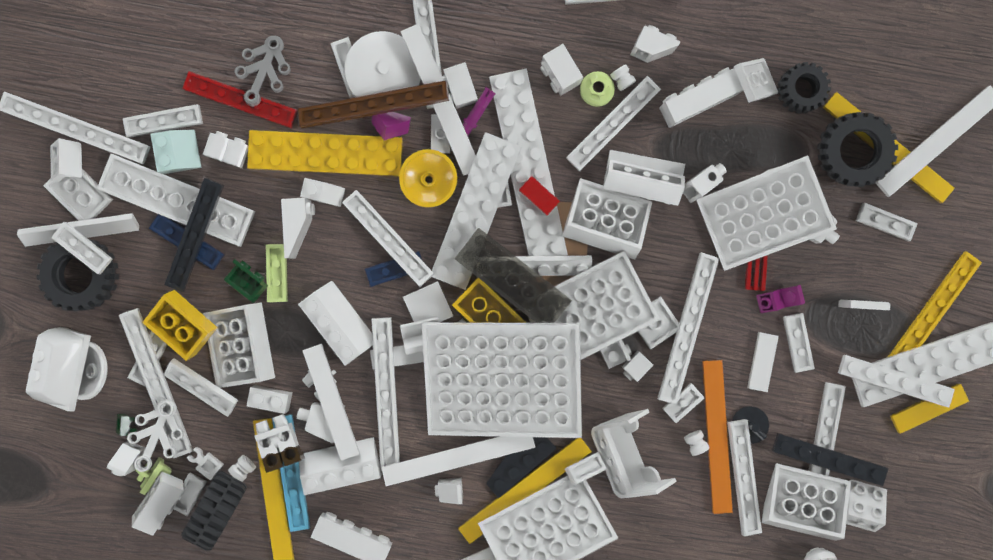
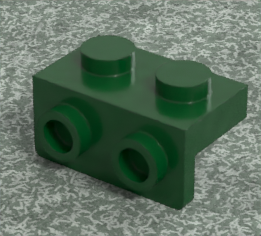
[224,259,268,304]

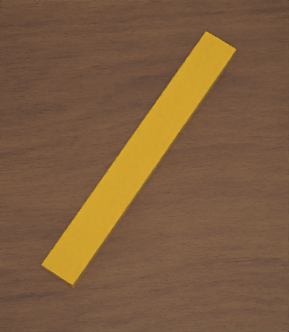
[823,92,955,203]
[888,251,982,357]
[253,418,294,560]
[458,438,592,544]

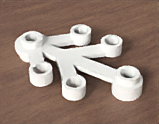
[127,399,184,472]

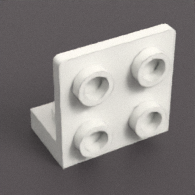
[846,480,887,532]

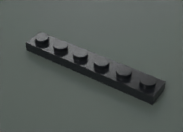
[164,177,224,292]
[772,433,889,486]

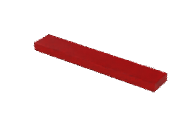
[182,71,298,129]

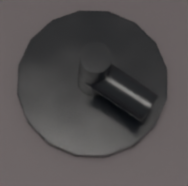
[732,406,770,444]

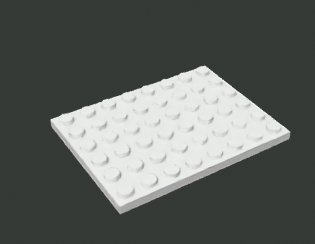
[422,323,582,438]

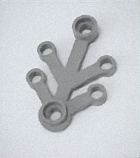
[235,36,291,106]

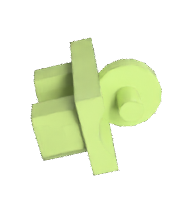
[136,457,172,495]

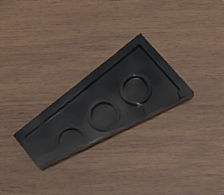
[486,437,556,498]

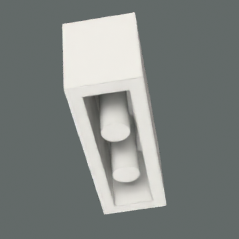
[132,472,184,536]

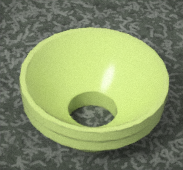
[580,71,615,107]

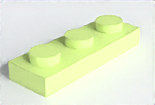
[266,244,288,302]

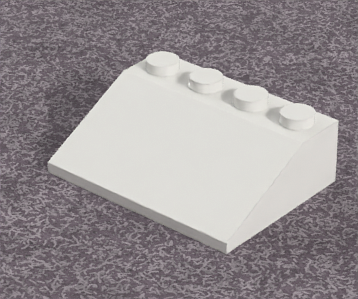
[562,178,652,260]
[203,302,275,388]
[761,463,851,541]

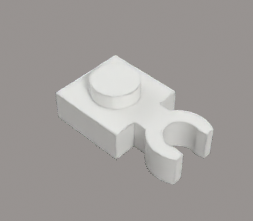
[187,447,224,480]

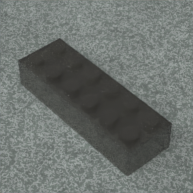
[455,228,572,323]

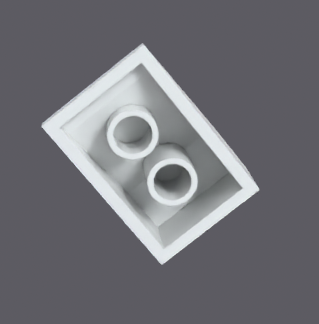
[281,198,315,259]

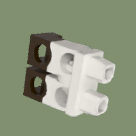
[255,414,305,473]

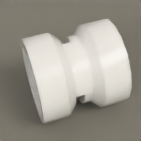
[610,65,636,91]
[684,430,709,456]
[228,455,256,482]

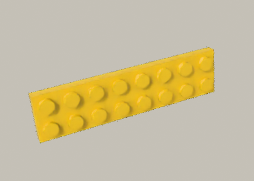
[247,130,403,176]

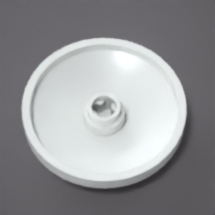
[345,31,421,97]

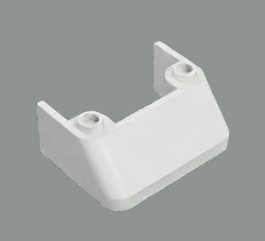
[591,409,676,498]

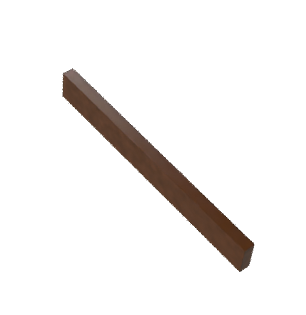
[298,80,449,129]

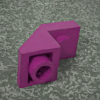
[756,285,805,313]

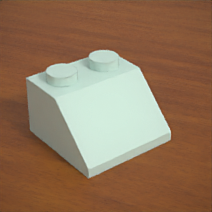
[151,130,202,174]

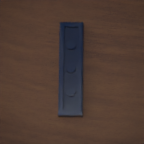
[149,214,225,270]

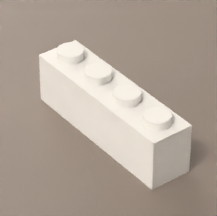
[603,159,685,206]
[311,512,392,560]

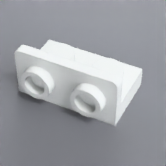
[600,340,632,369]

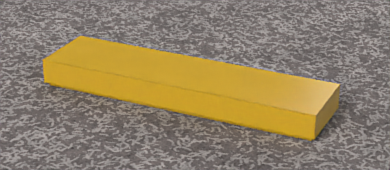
[890,383,969,434]

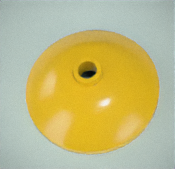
[399,149,457,207]

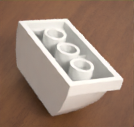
[26,327,91,411]

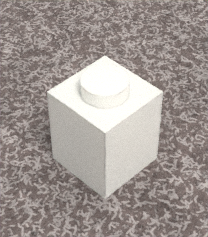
[622,351,653,382]

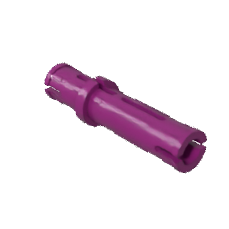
[463,87,496,137]

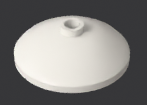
[77,342,108,400]

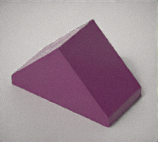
[372,112,411,140]

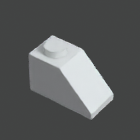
[300,178,345,207]
[435,477,463,504]

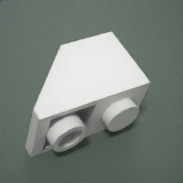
[107,441,146,476]

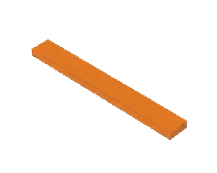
[702,360,733,514]

